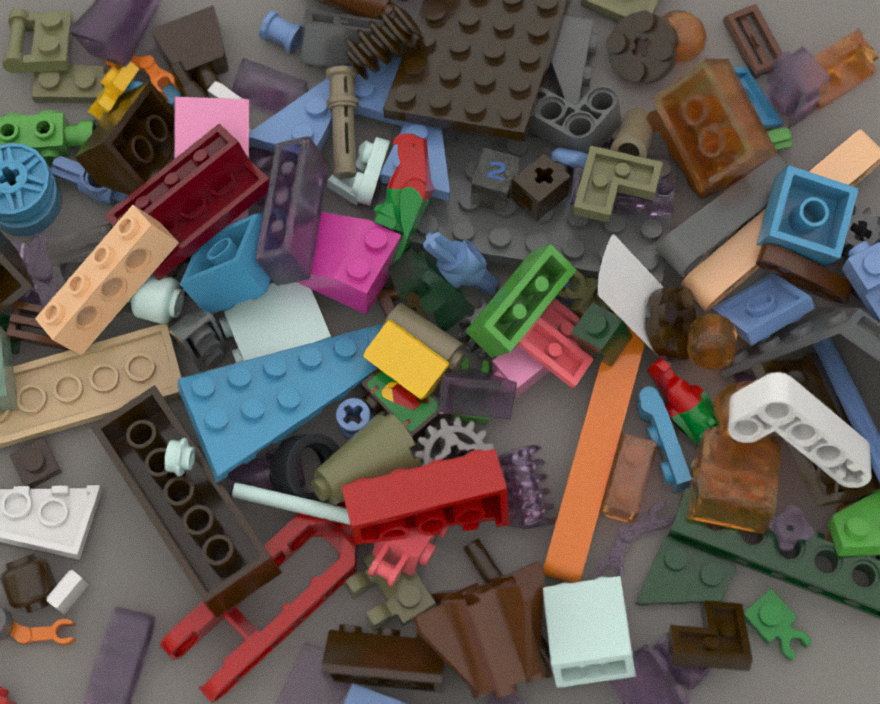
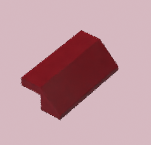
[104,124,274,280]

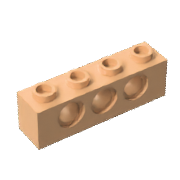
[35,205,179,356]

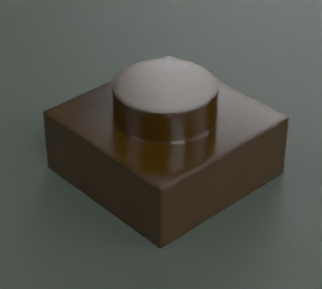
[9,437,62,489]

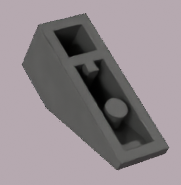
[299,9,405,69]

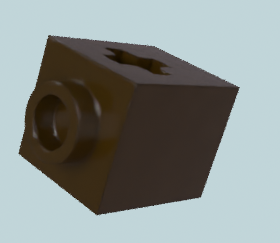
[511,154,570,221]

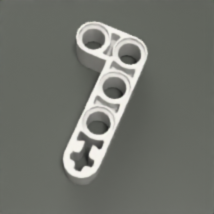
[728,373,871,488]

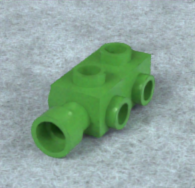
[0,110,97,165]

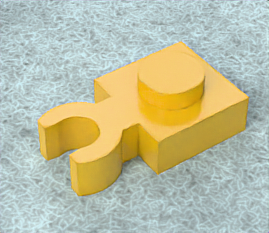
[88,60,139,120]

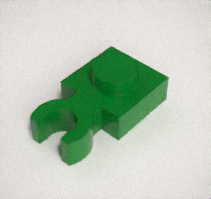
[744,588,811,661]

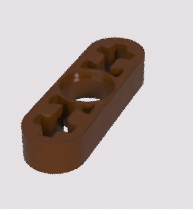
[756,243,853,304]

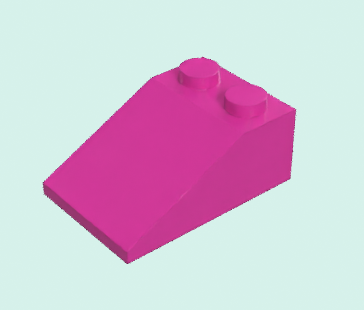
[274,209,401,315]

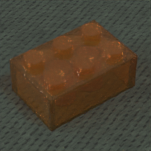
[651,58,778,193]

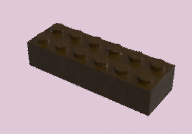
[91,385,282,618]

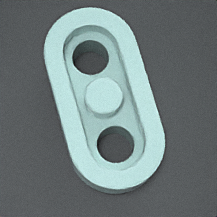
[351,137,390,206]

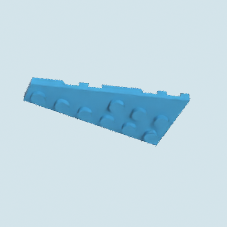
[177,323,384,483]

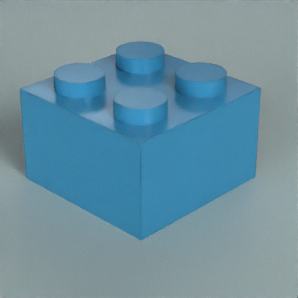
[756,165,859,267]
[180,213,284,314]

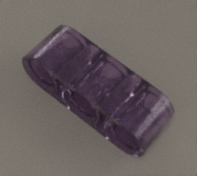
[83,606,155,704]

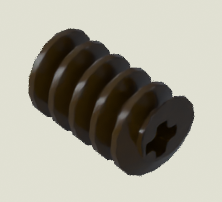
[345,4,425,80]

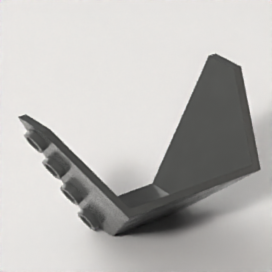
[718,307,880,378]

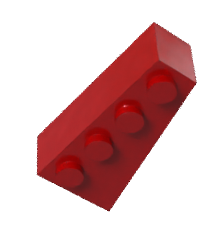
[341,449,510,545]

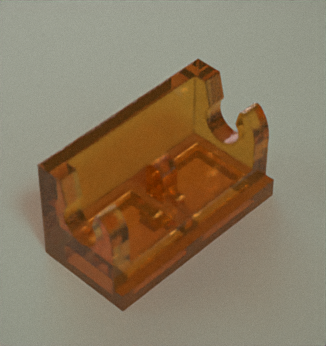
[796,28,879,110]

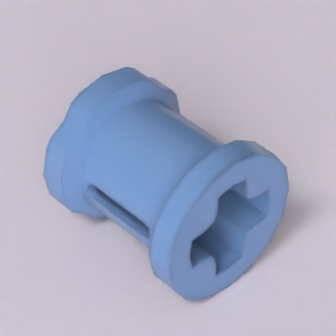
[259,11,303,54]
[336,398,371,439]

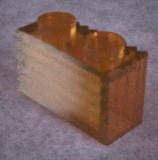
[599,433,657,524]

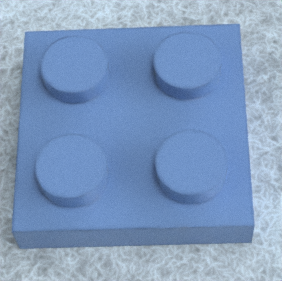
[712,273,815,345]

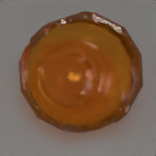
[649,10,707,64]

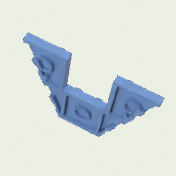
[249,56,451,201]

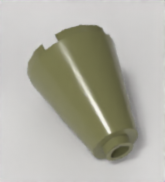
[311,412,422,505]

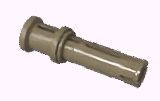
[326,66,359,179]

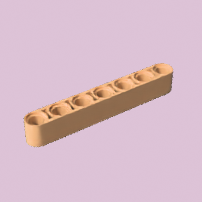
[680,129,880,312]

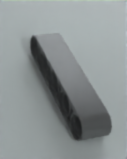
[655,153,789,277]

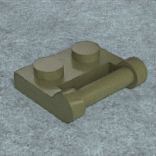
[3,8,74,73]

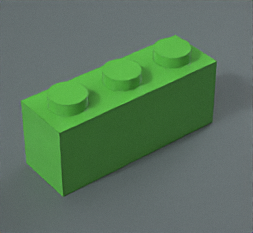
[465,244,577,357]

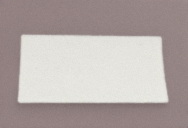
[598,234,671,366]

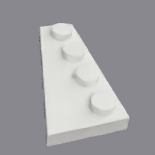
[0,485,102,560]

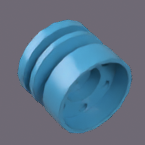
[0,143,62,237]

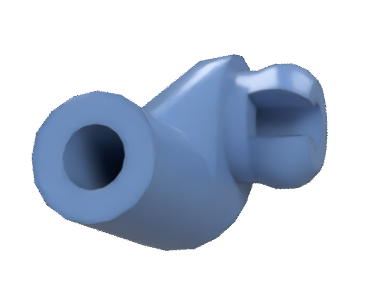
[550,147,588,172]

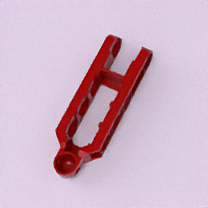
[160,502,358,703]

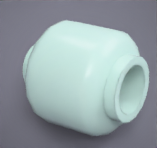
[128,273,185,324]

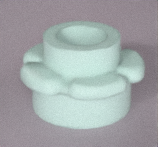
[165,438,195,477]

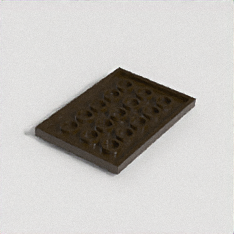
[383,0,571,142]

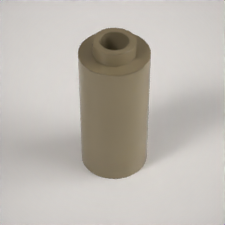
[610,108,655,158]
[381,302,465,374]

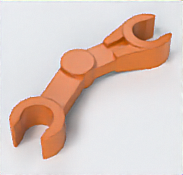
[104,47,179,100]
[9,618,76,646]

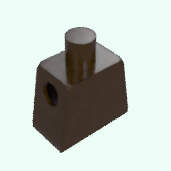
[150,5,229,95]

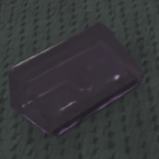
[231,58,309,114]

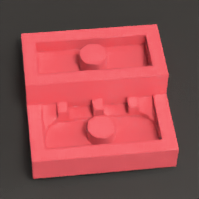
[517,298,594,389]

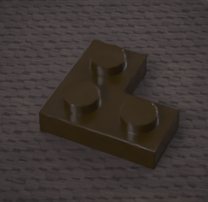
[667,600,753,671]

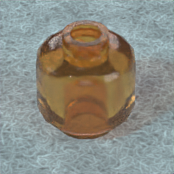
[687,314,737,370]

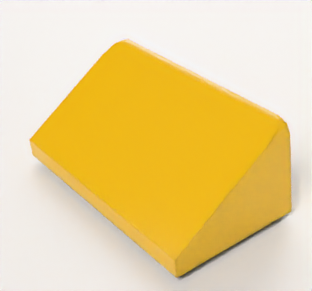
[363,319,450,399]

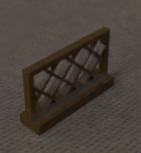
[751,353,880,507]

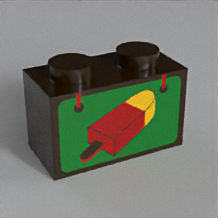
[361,368,446,443]

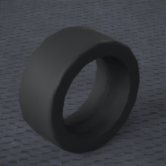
[271,433,340,503]

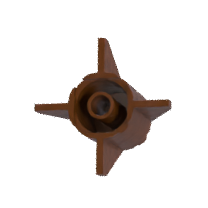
[412,561,547,698]

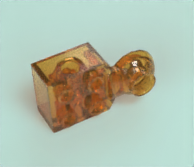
[688,381,781,534]

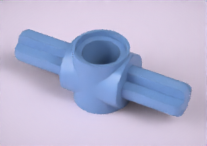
[50,156,129,205]
[423,232,499,295]

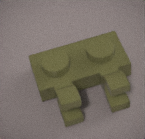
[345,553,436,631]

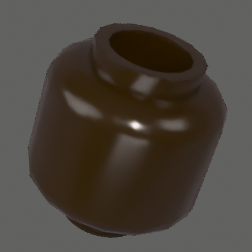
[0,553,57,614]

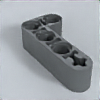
[528,86,621,154]

